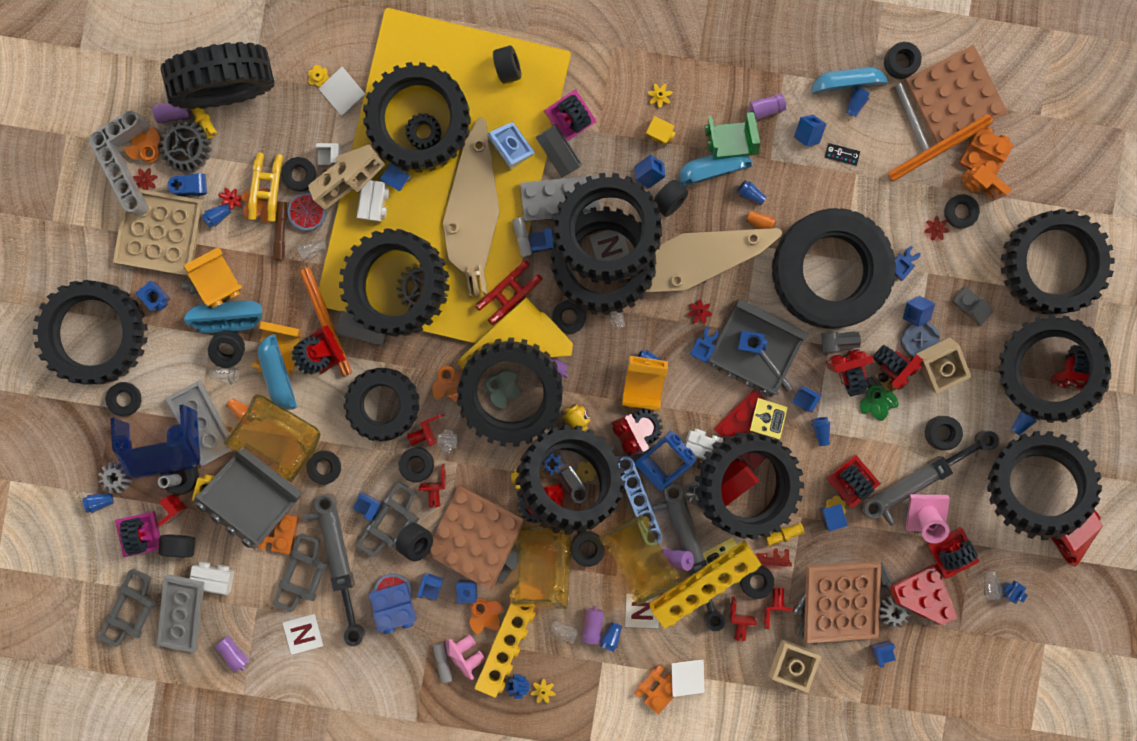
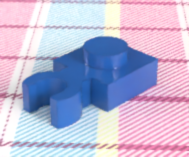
[894,246,921,281]
[689,327,719,363]

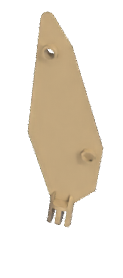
[443,118,500,297]
[624,228,782,292]

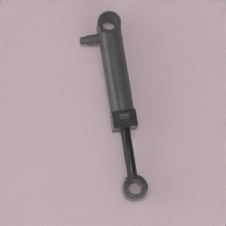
[860,430,999,526]
[652,482,725,631]
[303,493,365,646]

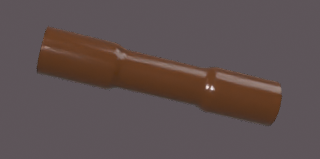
[273,201,287,260]

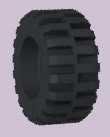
[343,368,420,442]

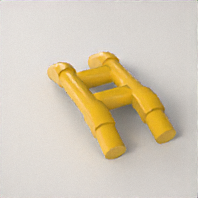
[248,152,283,221]

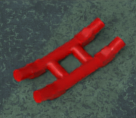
[475,260,543,325]

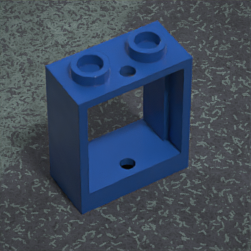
[634,430,697,491]

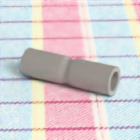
[512,217,533,258]
[158,474,181,488]
[432,642,453,683]

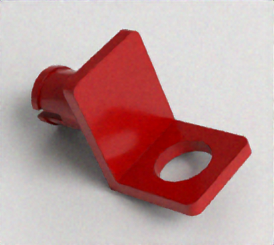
[407,413,445,446]
[419,464,446,508]
[764,588,793,629]
[729,596,757,642]

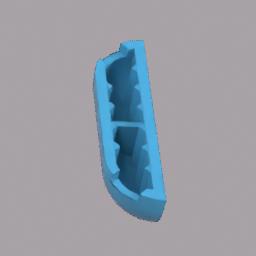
[811,67,888,94]
[679,155,753,187]
[184,301,262,333]
[257,334,298,410]

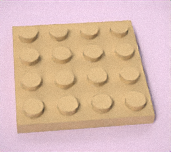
[113,187,204,276]

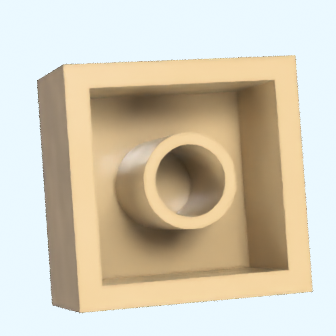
[915,338,971,394]
[768,639,822,693]

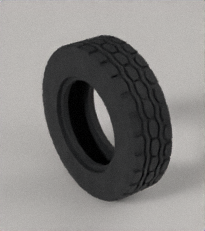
[772,208,896,329]

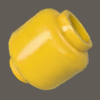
[562,404,590,431]

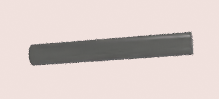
[753,343,793,392]

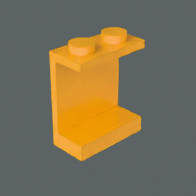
[184,247,242,308]
[252,321,302,375]
[622,356,668,411]

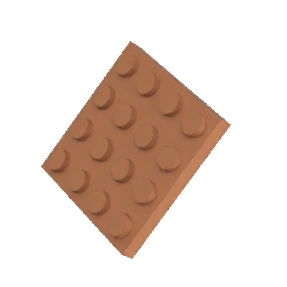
[904,45,1008,144]
[427,485,526,590]
[804,562,881,643]

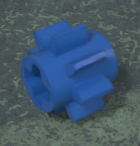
[541,452,564,476]
[1002,580,1028,604]
[506,674,530,699]

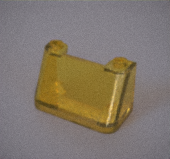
[224,394,320,482]
[599,514,680,606]
[510,526,571,609]

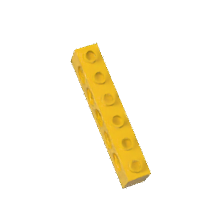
[649,540,761,629]
[475,579,543,698]

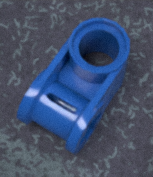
[167,173,207,196]

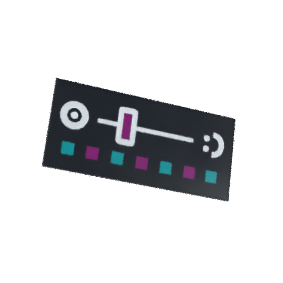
[825,143,861,166]

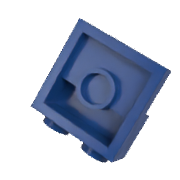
[369,582,417,634]

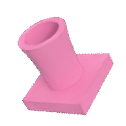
[905,494,950,543]

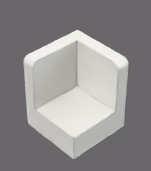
[315,143,341,166]

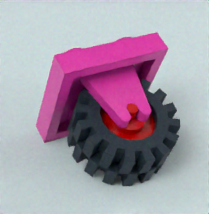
[544,89,597,141]
[115,511,160,558]

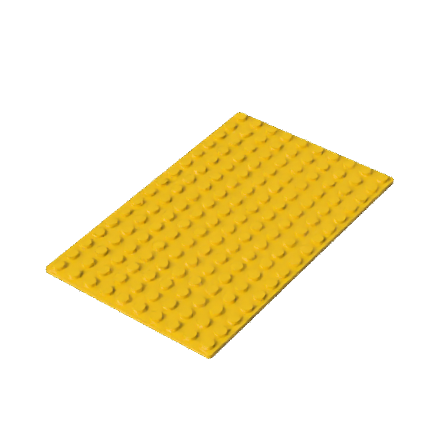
[319,8,571,343]

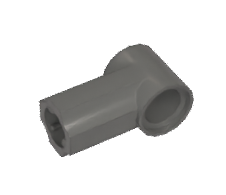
[821,331,861,352]
[557,466,588,504]

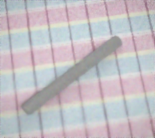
[894,83,929,152]

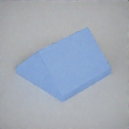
[487,122,535,170]

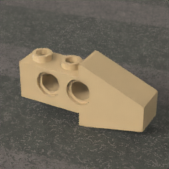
[308,144,385,210]

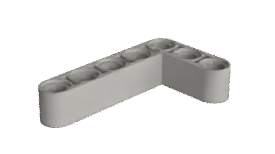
[89,111,148,217]

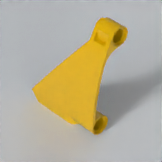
[456,298,573,369]

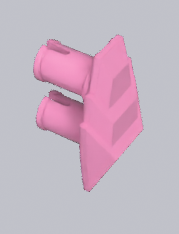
[445,634,486,680]

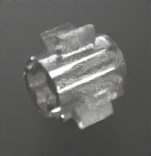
[437,429,458,453]

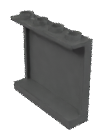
[708,299,809,397]
[193,445,302,550]

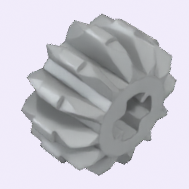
[98,461,133,494]
[879,596,911,628]

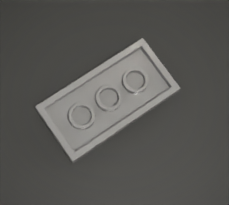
[520,175,600,222]
[165,380,237,466]
[157,574,204,653]

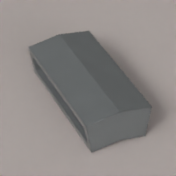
[536,124,582,178]
[336,311,386,345]

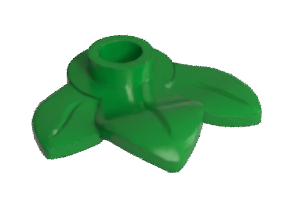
[860,384,899,421]

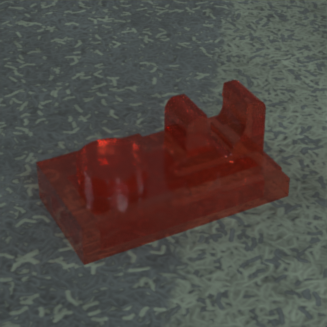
[756,548,792,567]

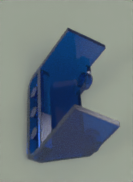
[110,404,201,479]

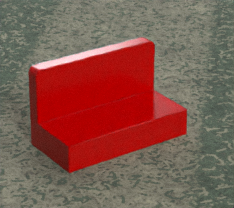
[157,494,188,527]

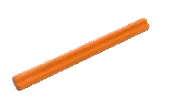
[888,114,993,181]
[300,267,352,376]

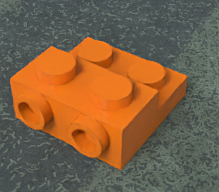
[958,127,1014,175]
[961,164,1012,201]

